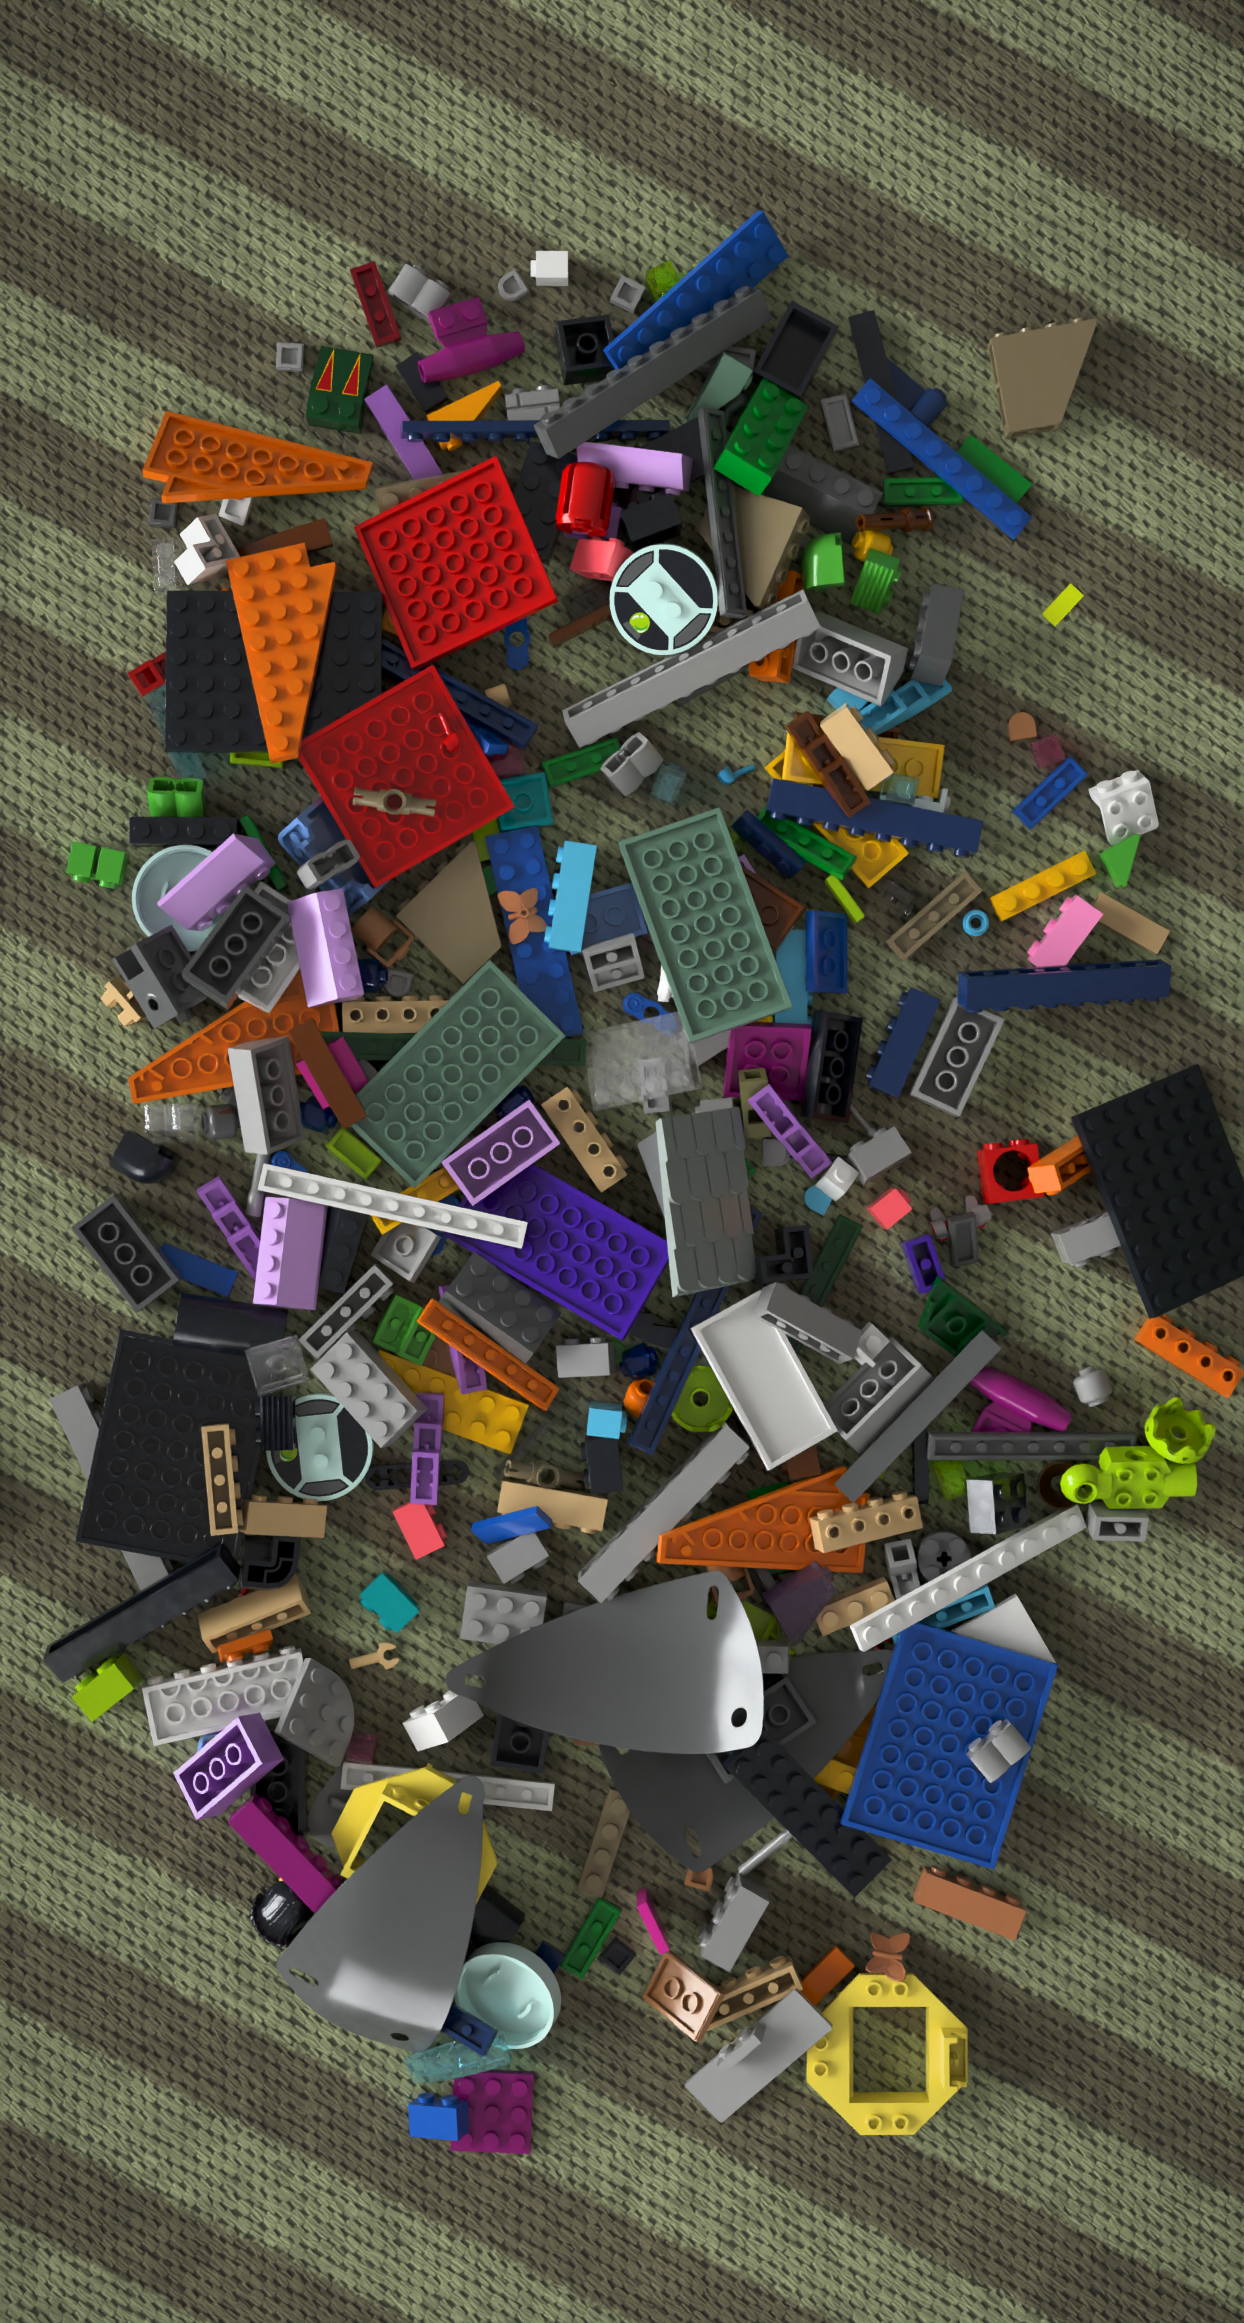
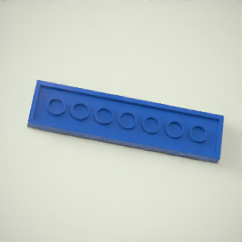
[603,211,788,369]
[485,825,583,1037]

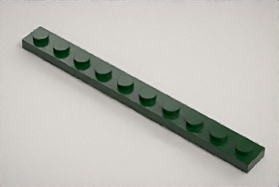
[321,1031,586,1066]

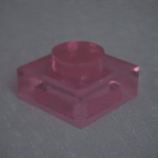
[1030,734,1065,769]
[345,1733,378,1765]

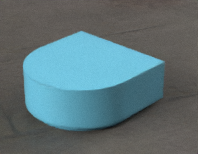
[804,1185,832,1216]

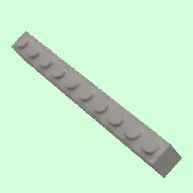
[562,590,821,748]

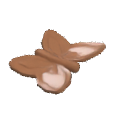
[497,888,547,945]
[866,1933,911,1982]

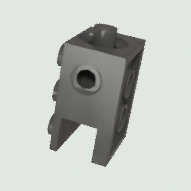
[112,925,209,1029]

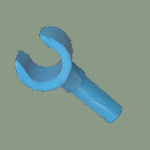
[717,764,756,785]

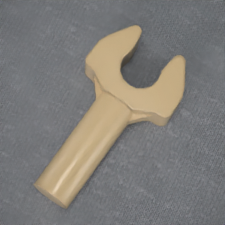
[349,1641,400,1669]

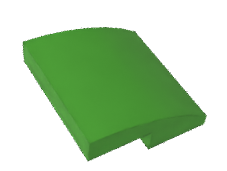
[371,1293,436,1366]

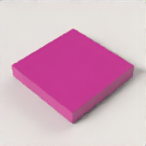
[296,1036,369,1109]
[636,1888,669,1955]

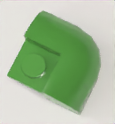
[801,532,846,593]

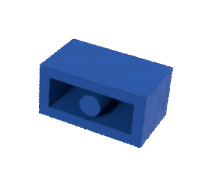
[408,2093,469,2141]

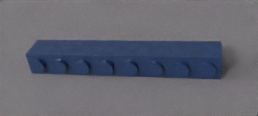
[765,778,983,858]
[957,959,1171,1013]

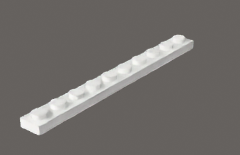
[258,1163,528,1249]
[850,1504,1087,1652]

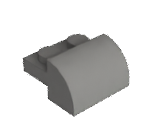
[582,933,645,992]

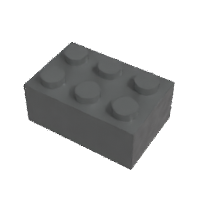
[908,584,964,686]

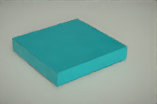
[499,772,554,833]

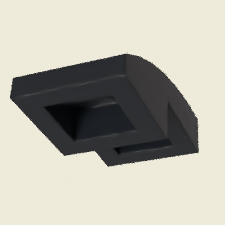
[396,351,449,414]

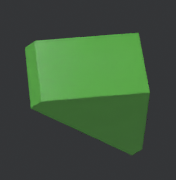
[1098,834,1141,889]

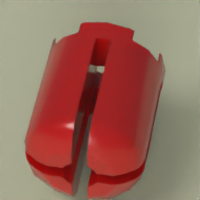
[555,461,616,537]

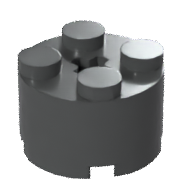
[914,1528,971,1581]

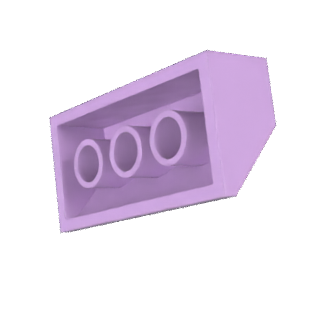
[577,442,693,496]
[157,834,276,931]
[287,888,364,1008]
[253,1197,328,1310]

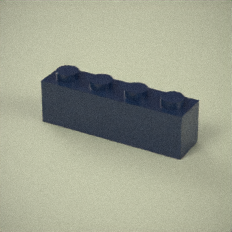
[865,987,941,1098]

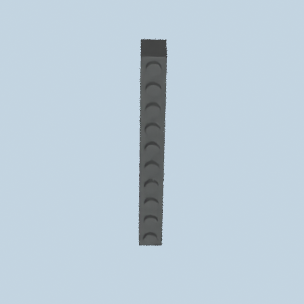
[533,286,772,459]

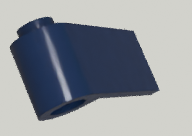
[886,357,947,427]

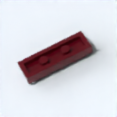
[350,261,401,348]

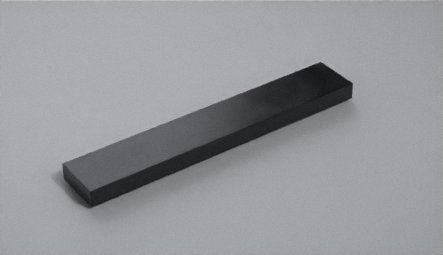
[848,310,914,475]

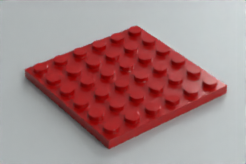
[354,456,559,671]
[298,665,515,888]

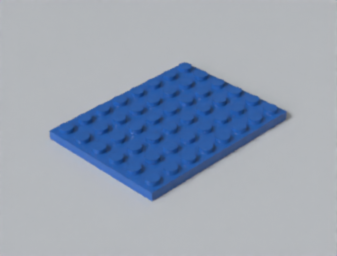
[840,1622,1058,1869]

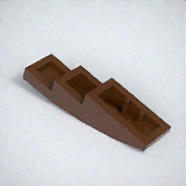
[236,518,333,557]
[784,711,871,818]
[288,1018,368,1129]

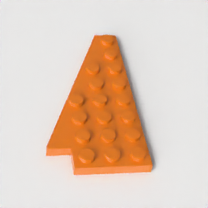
[143,411,373,503]
[226,543,337,764]
[128,969,340,1104]
[657,1466,870,1573]

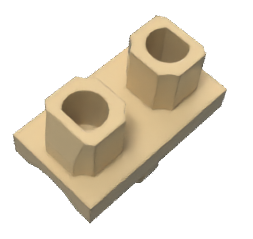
[101,977,147,1027]

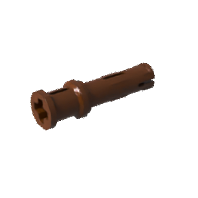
[856,507,934,532]

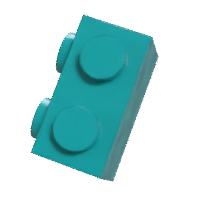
[359,1569,421,1634]

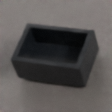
[752,301,839,401]

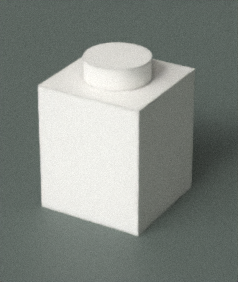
[531,251,568,286]
[815,1157,859,1201]

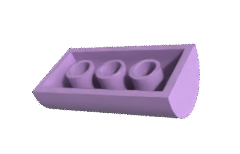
[442,1100,560,1206]

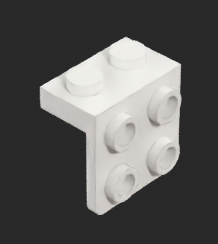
[1089,770,1159,845]

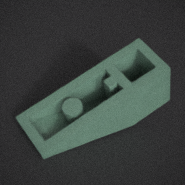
[682,351,753,424]

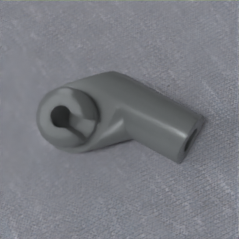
[721,392,749,427]

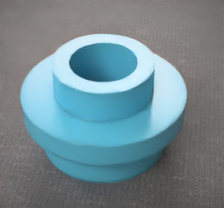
[962,910,989,936]

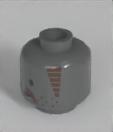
[201,1104,241,1140]

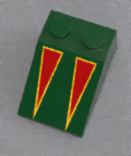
[305,346,374,434]

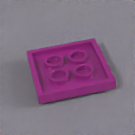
[723,1022,812,1101]
[451,2068,534,2154]

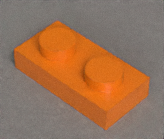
[218,1629,273,1663]

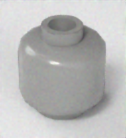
[1073,1366,1113,1407]

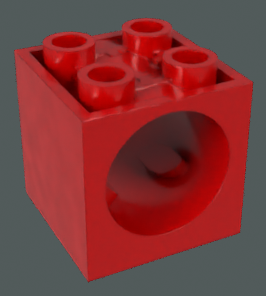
[976,1139,1044,1204]

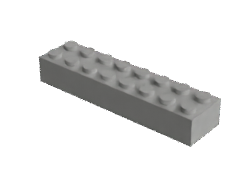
[578,1421,750,1603]

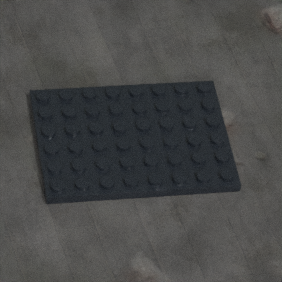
[165,590,383,753]
[1071,1064,1244,1319]
[75,1329,279,1563]

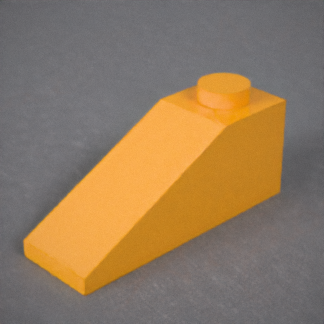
[426,381,502,451]

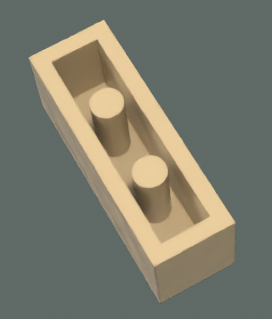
[820,702,895,791]
[239,1495,327,1538]
[810,1577,895,1636]

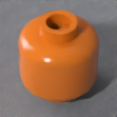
[624,1379,654,1418]

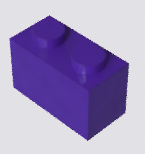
[900,1234,946,1294]

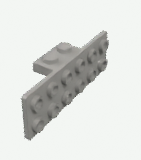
[685,1988,833,2123]

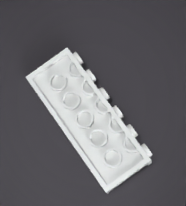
[142,1645,303,1746]

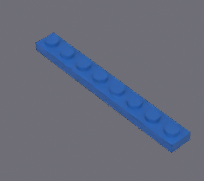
[852,378,1032,540]

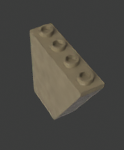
[987,317,1097,439]
[697,486,810,611]
[396,841,502,985]

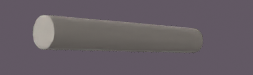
[738,1829,794,1876]

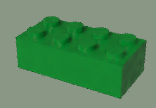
[713,378,809,497]

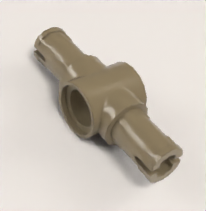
[353,787,436,817]
[504,1460,584,1489]

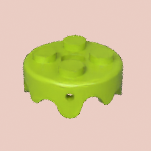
[671,1365,733,1432]
[1145,1397,1216,1464]

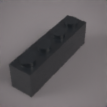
[129,817,241,848]

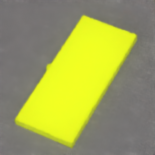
[1042,583,1084,626]

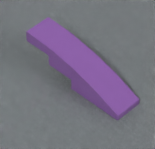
[364,384,443,480]
[748,1084,832,1179]
[197,1175,261,1282]
[438,1284,487,1395]
[410,1392,445,1505]

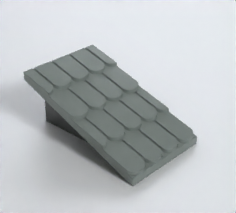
[637,1107,756,1297]

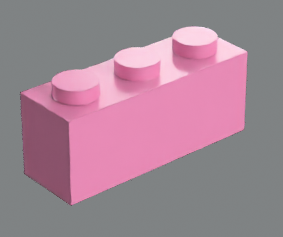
[1027,895,1103,967]

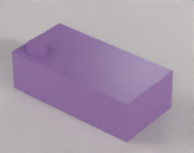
[174,1712,284,1820]

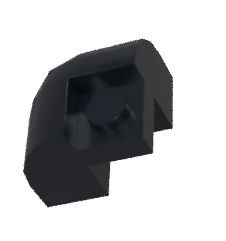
[110,1130,182,1184]
[238,1535,301,1591]

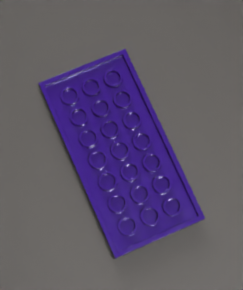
[442,1163,669,1341]

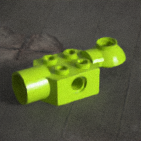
[1060,1446,1197,1509]

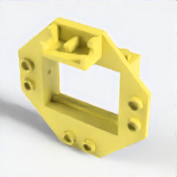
[331,1763,498,1904]
[806,1973,968,2135]

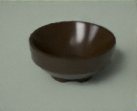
[1037,1461,1086,1510]

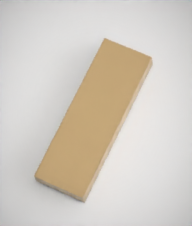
[1092,892,1170,955]

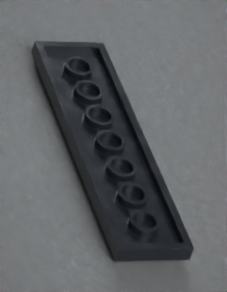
[722,1727,892,1898]

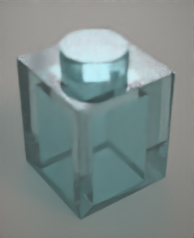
[650,763,687,807]
[880,773,919,805]

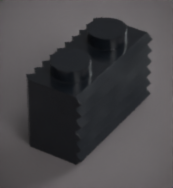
[255,1395,296,1451]

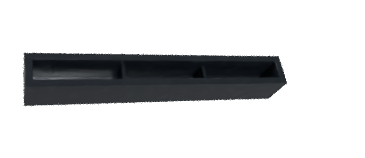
[43,1543,241,1683]

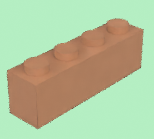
[913,1865,1026,1941]

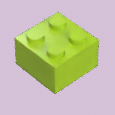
[72,1653,143,1722]

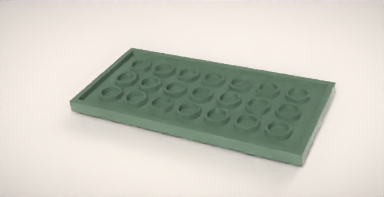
[618,807,792,1044]
[351,960,565,1188]

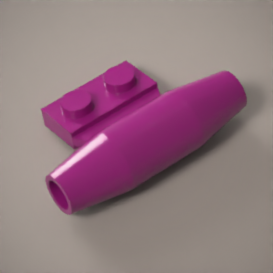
[418,297,525,383]
[969,1366,1072,1432]

